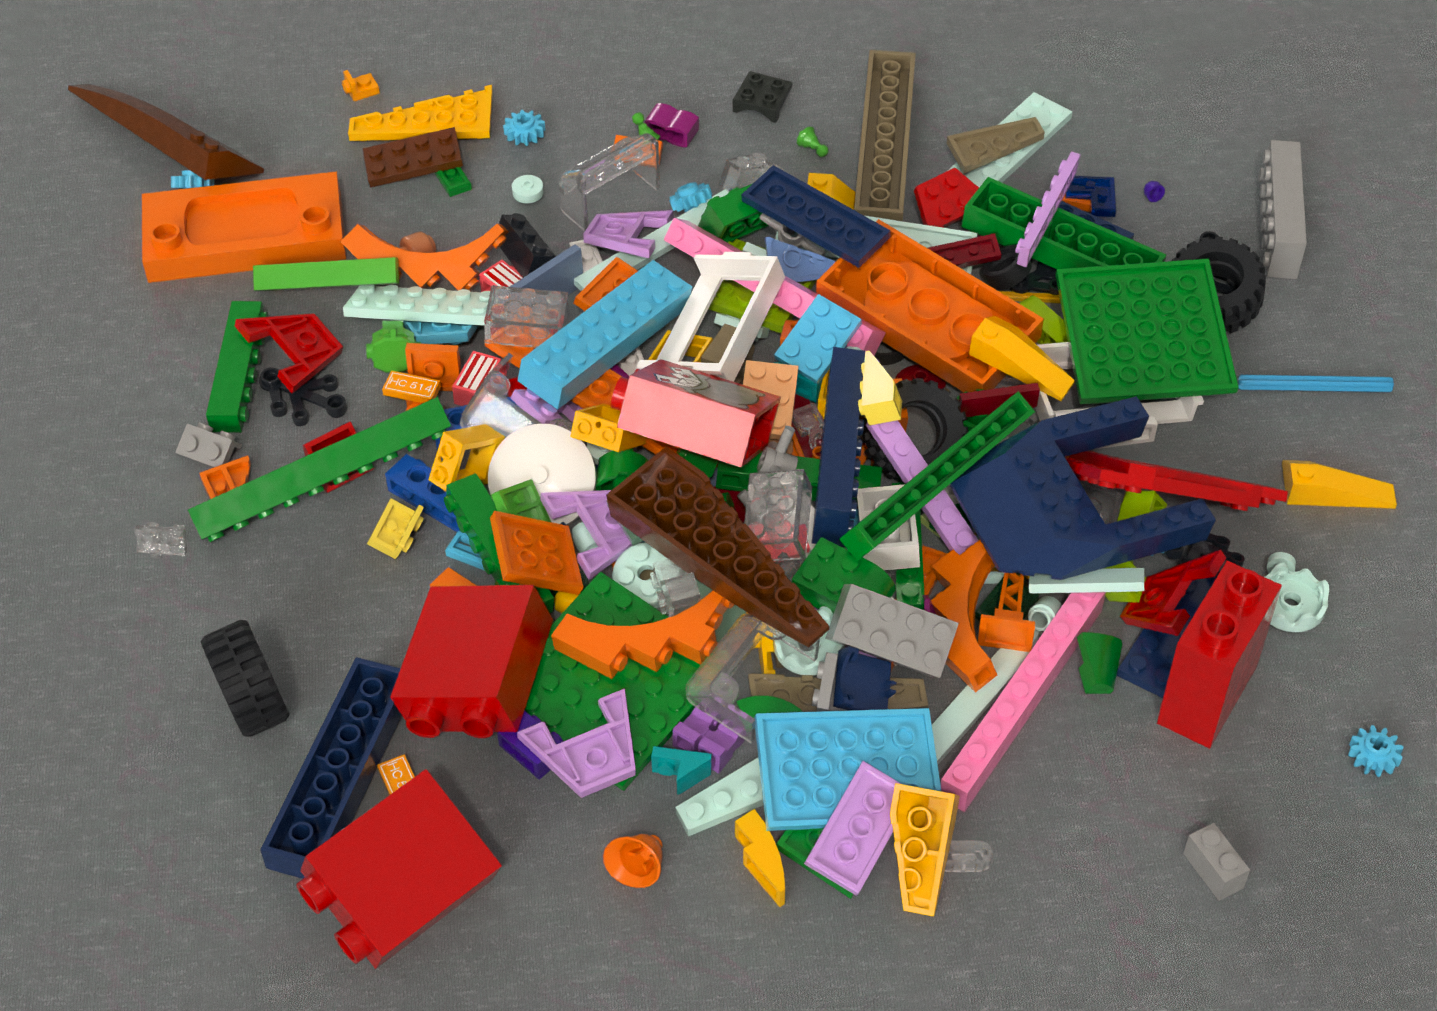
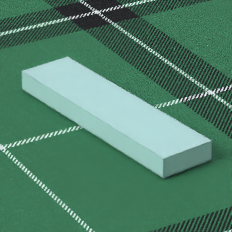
[1029,568,1145,593]

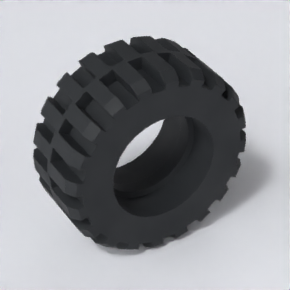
[1172,236,1266,333]
[861,378,968,483]
[200,620,290,737]

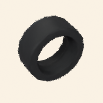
[981,245,1032,290]

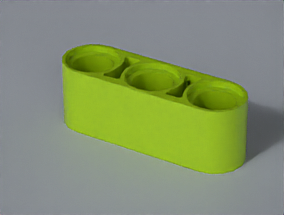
[1019,295,1068,344]

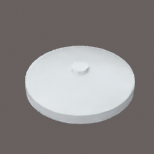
[488,424,597,526]

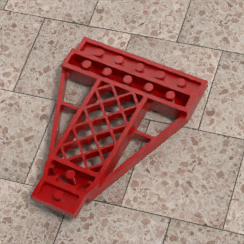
[1065,451,1288,511]

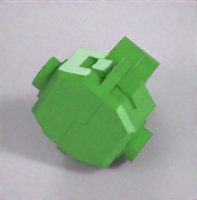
[366,320,421,373]

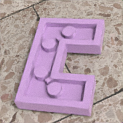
[511,388,583,427]

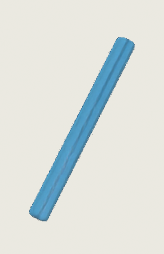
[1237,374,1394,392]

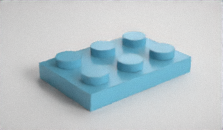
[774,294,862,384]

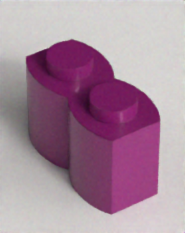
[645,103,699,147]

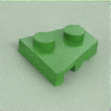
[491,479,551,522]

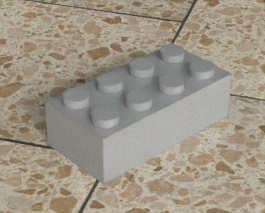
[825,584,959,678]

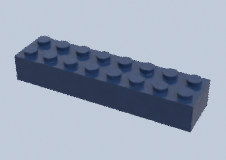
[812,347,865,548]
[260,657,402,879]

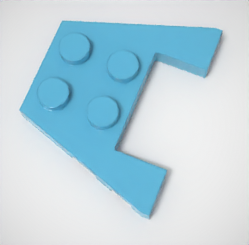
[403,320,479,345]

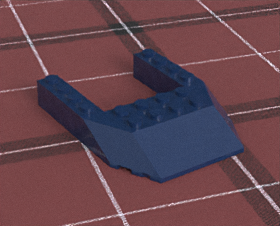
[950,396,1216,580]

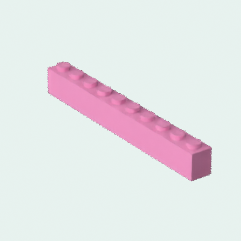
[664,218,886,356]
[941,592,1106,812]

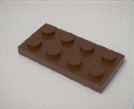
[362,127,463,188]

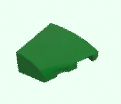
[1077,632,1123,694]

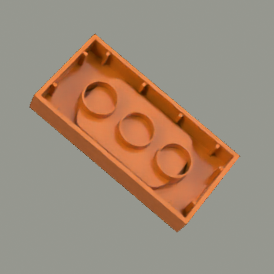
[142,171,346,283]
[816,219,1044,392]

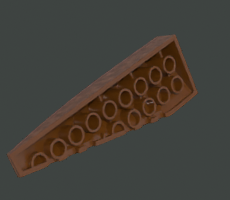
[68,84,264,180]
[606,446,830,647]

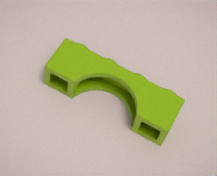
[1103,491,1167,603]

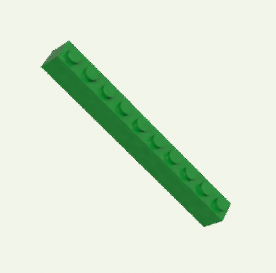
[839,391,1035,561]
[188,397,451,543]

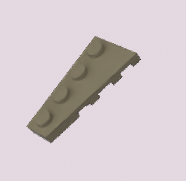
[947,117,1045,174]

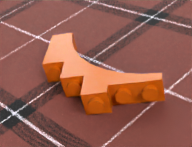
[341,224,509,291]
[931,540,997,693]
[551,591,734,679]

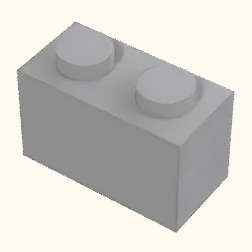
[1183,823,1250,901]

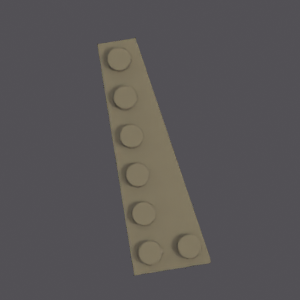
[748,674,929,712]

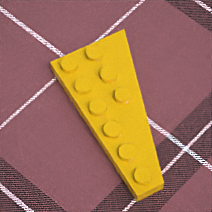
[348,85,493,141]

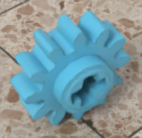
[503,110,545,146]
[171,170,214,189]
[669,182,712,212]
[1348,725,1404,777]

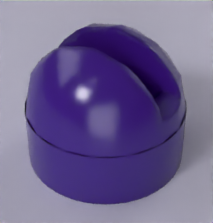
[1143,181,1165,202]

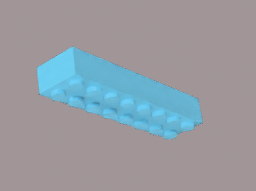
[518,260,692,410]

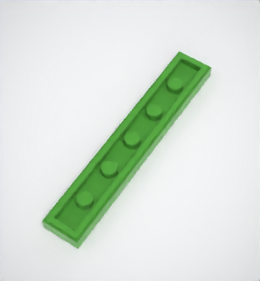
[253,257,399,291]

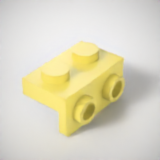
[367,498,424,559]

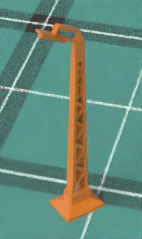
[978,455,1070,652]

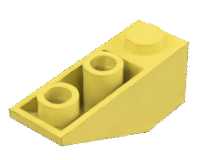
[858,351,902,426]

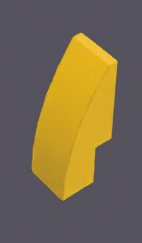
[735,809,785,907]

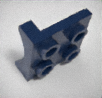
[833,646,897,711]

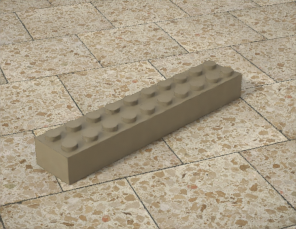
[854,50,916,221]

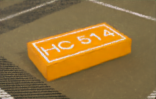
[382,371,441,403]
[377,754,415,795]

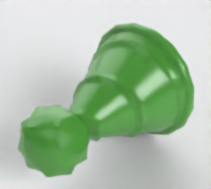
[632,112,660,140]
[797,126,829,157]

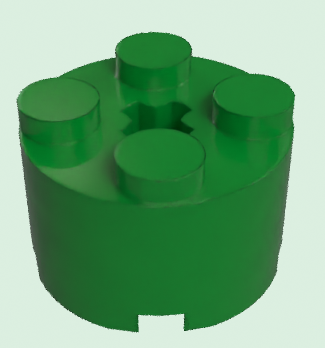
[596,448,649,491]

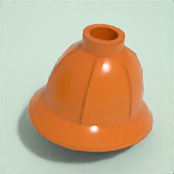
[603,834,663,888]

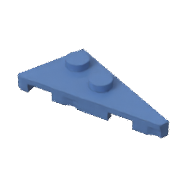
[765,237,836,282]

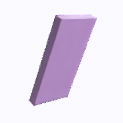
[804,761,901,896]

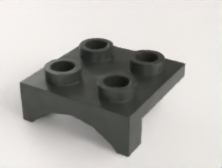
[733,71,792,123]

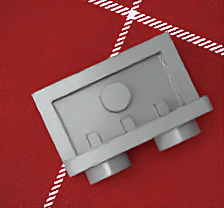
[175,422,242,467]
[812,652,848,712]

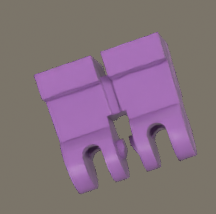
[673,700,749,773]

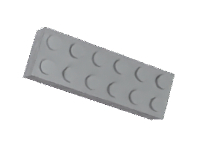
[1259,140,1307,279]

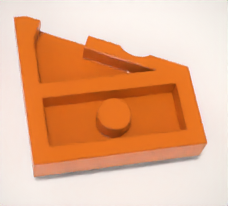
[199,455,251,499]

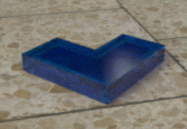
[1065,176,1116,217]

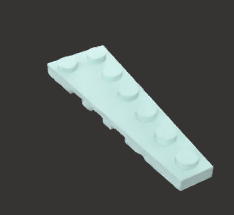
[675,758,764,836]

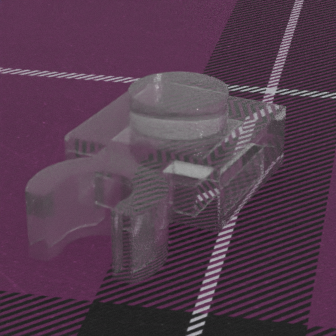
[792,403,824,449]

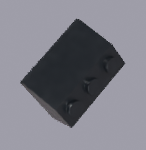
[499,213,556,278]

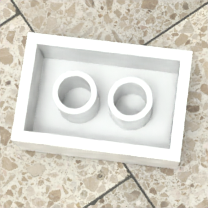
[857,484,920,570]

